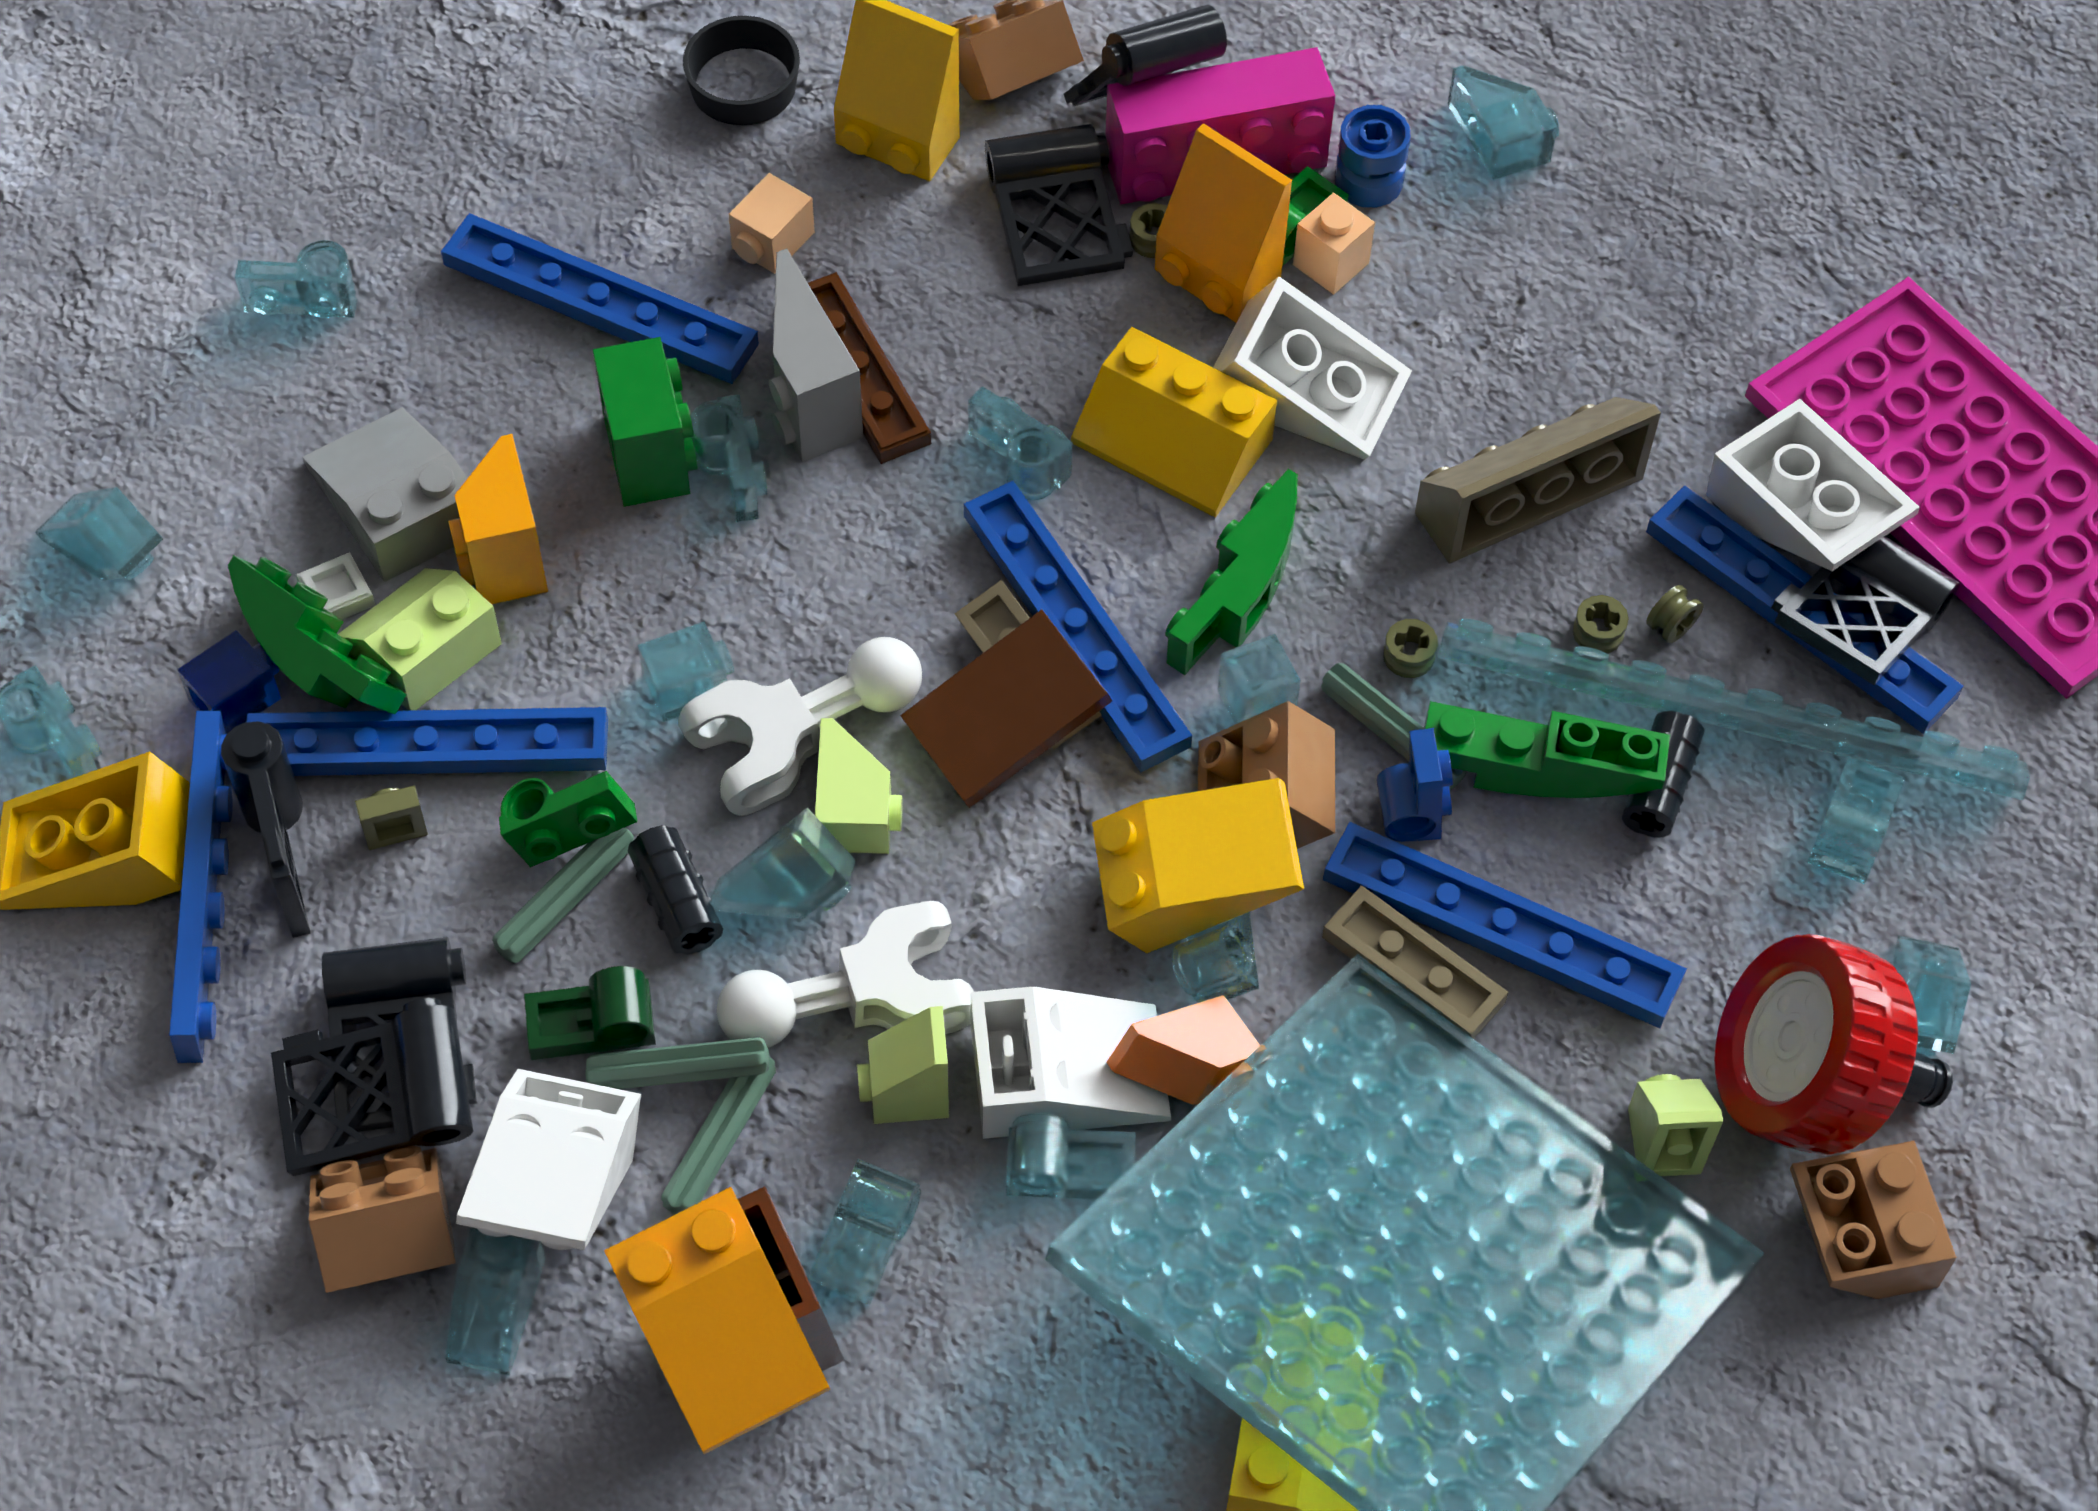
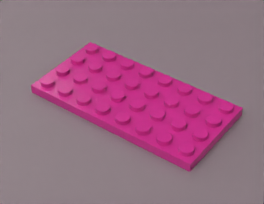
[1745,276,2098,699]

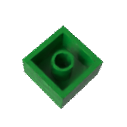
[593,337,698,507]

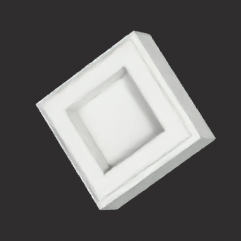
[296,552,376,620]

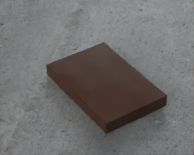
[900,609,1112,808]

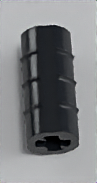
[1622,711,1705,838]
[628,825,723,955]

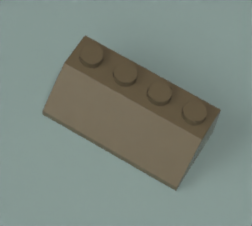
[1415,397,1661,564]

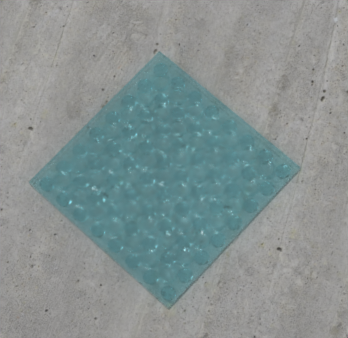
[1045,954,1764,1511]

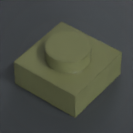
[355,785,428,850]

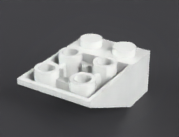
[970,987,1171,1139]
[456,1069,641,1250]

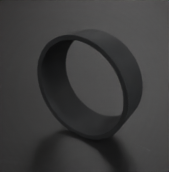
[683,16,800,125]

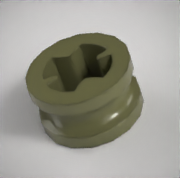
[1129,203,1167,258]
[1646,585,1704,643]
[1572,595,1629,654]
[1383,619,1438,678]

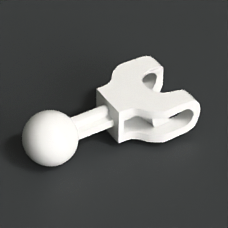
[678,637,922,816]
[717,901,974,1048]

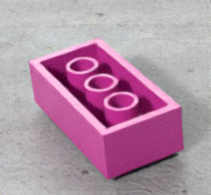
[1105,47,1336,205]

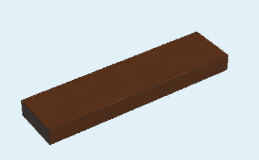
[808,272,932,464]

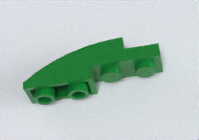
[1165,468,1298,675]
[228,555,407,714]
[1424,701,1670,798]

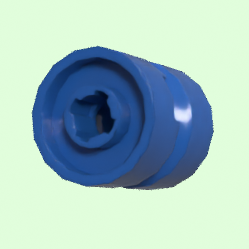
[1335,105,1411,208]

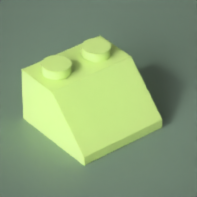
[338,568,502,710]

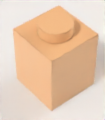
[729,173,815,274]
[1293,192,1375,295]

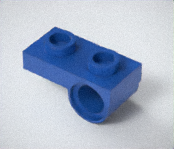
[1376,728,1453,842]

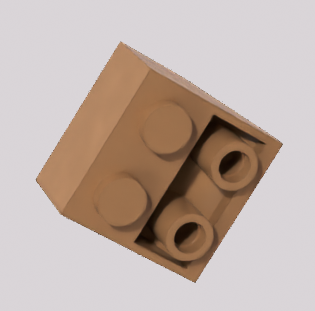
[948,0,1084,100]
[1198,701,1335,849]
[1790,1140,1957,1299]
[309,1146,456,1293]

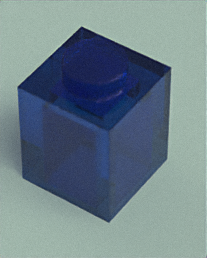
[177,630,281,734]

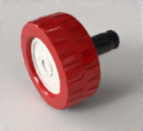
[1714,934,1953,1155]

